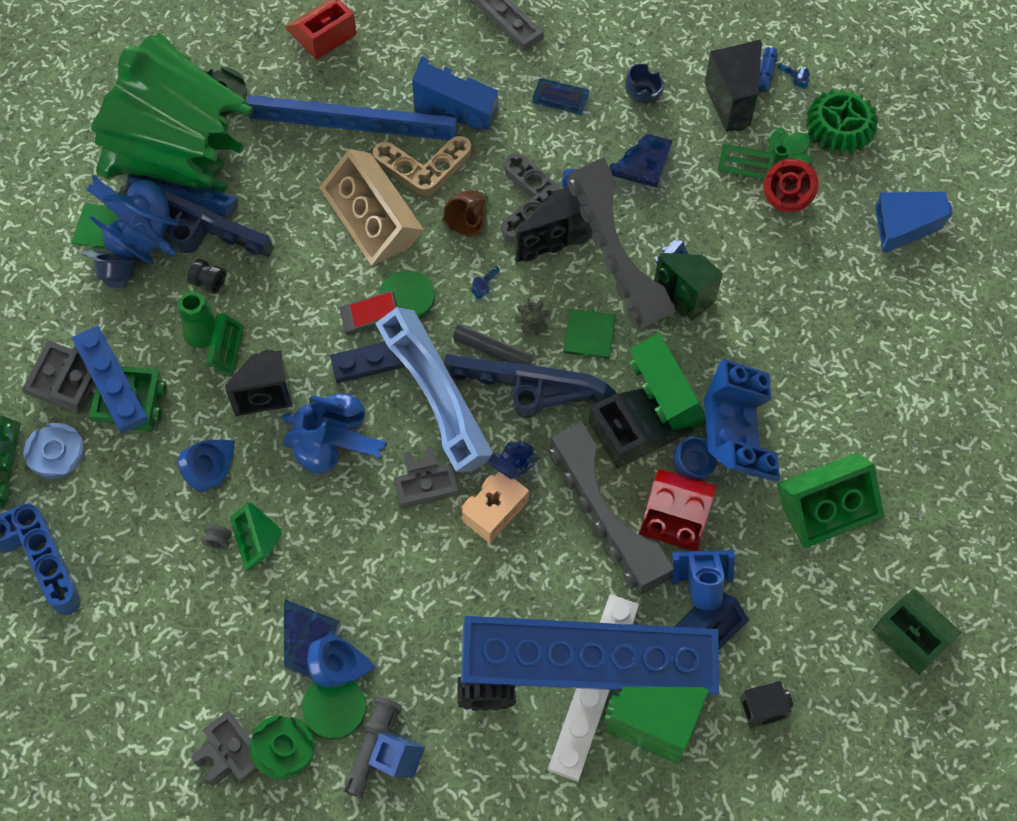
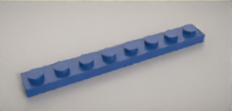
[246,95,457,140]

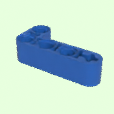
[0,504,81,615]

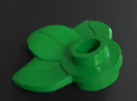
[767,127,813,166]

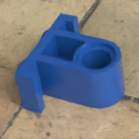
[671,550,735,610]

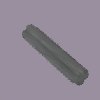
[453,324,532,365]

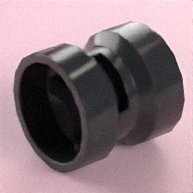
[187,258,226,294]

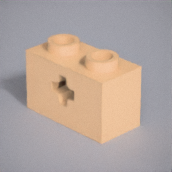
[462,469,529,543]

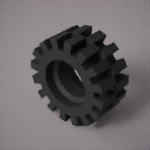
[457,677,516,711]

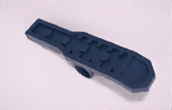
[118,182,274,257]
[444,354,617,418]

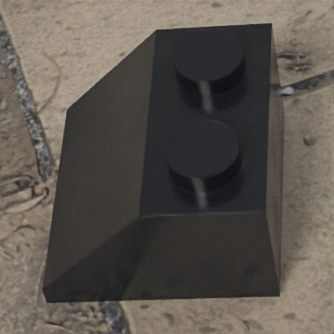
[225,350,293,416]

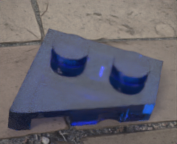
[609,134,673,188]
[284,600,341,680]

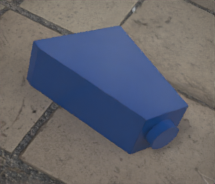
[875,191,952,252]

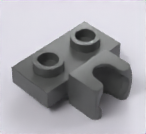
[394,446,459,509]
[191,710,258,786]

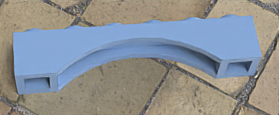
[376,307,495,472]

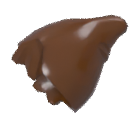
[441,190,488,236]

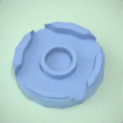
[23,423,85,479]

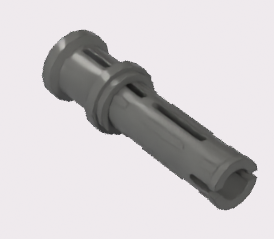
[343,697,402,798]

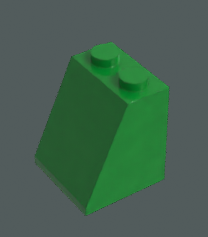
[604,687,709,764]

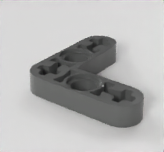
[501,153,562,243]

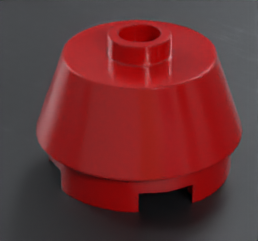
[763,159,819,212]

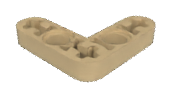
[373,136,472,196]

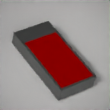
[339,290,398,335]

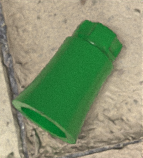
[178,290,216,348]

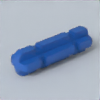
[759,47,778,92]

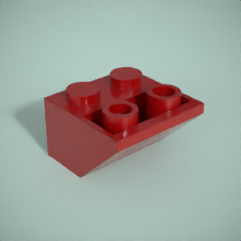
[285,0,357,60]
[639,468,716,551]

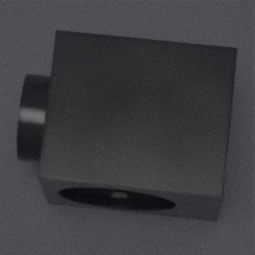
[740,681,793,729]

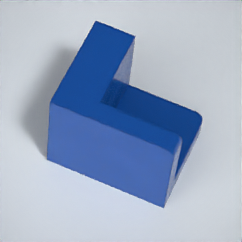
[368,733,425,778]

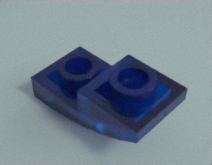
[487,440,541,479]

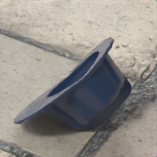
[81,250,142,288]

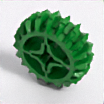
[806,88,879,155]

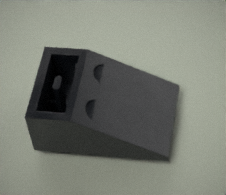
[515,187,593,263]
[588,388,693,469]

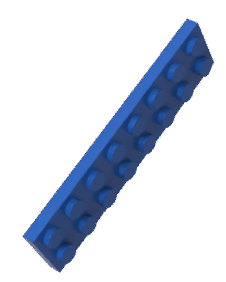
[461,616,719,695]

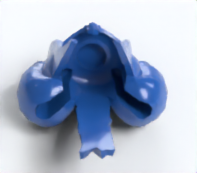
[87,175,179,265]
[282,393,387,474]

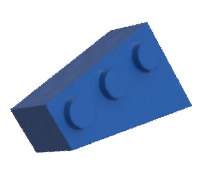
[412,56,498,130]

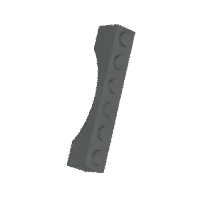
[567,157,676,329]
[548,422,674,595]

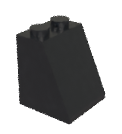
[704,40,762,132]

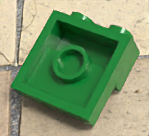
[89,366,166,432]

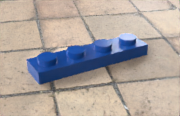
[127,174,238,216]
[71,325,149,434]

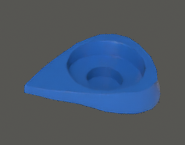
[177,439,235,492]
[307,635,376,688]

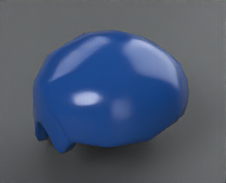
[672,435,717,480]

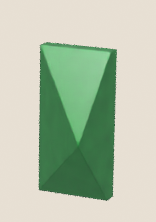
[230,503,282,571]

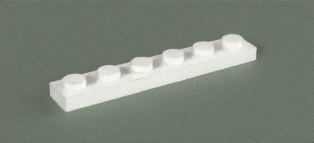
[548,594,639,782]

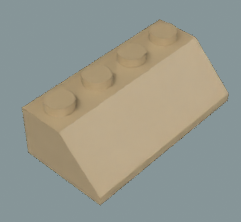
[319,149,424,266]

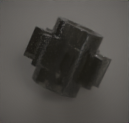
[515,298,550,335]

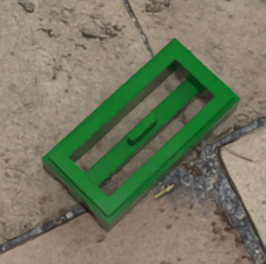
[717,143,776,179]
[205,313,244,376]

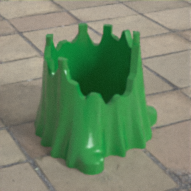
[91,33,253,193]

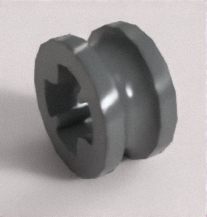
[201,525,232,550]

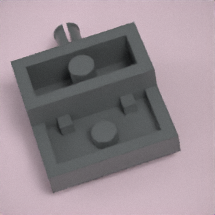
[22,340,96,414]

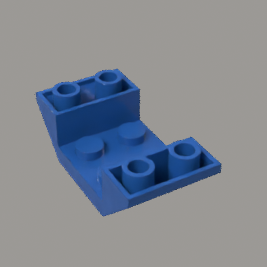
[704,359,780,482]

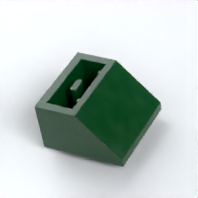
[654,253,723,320]
[872,589,962,675]

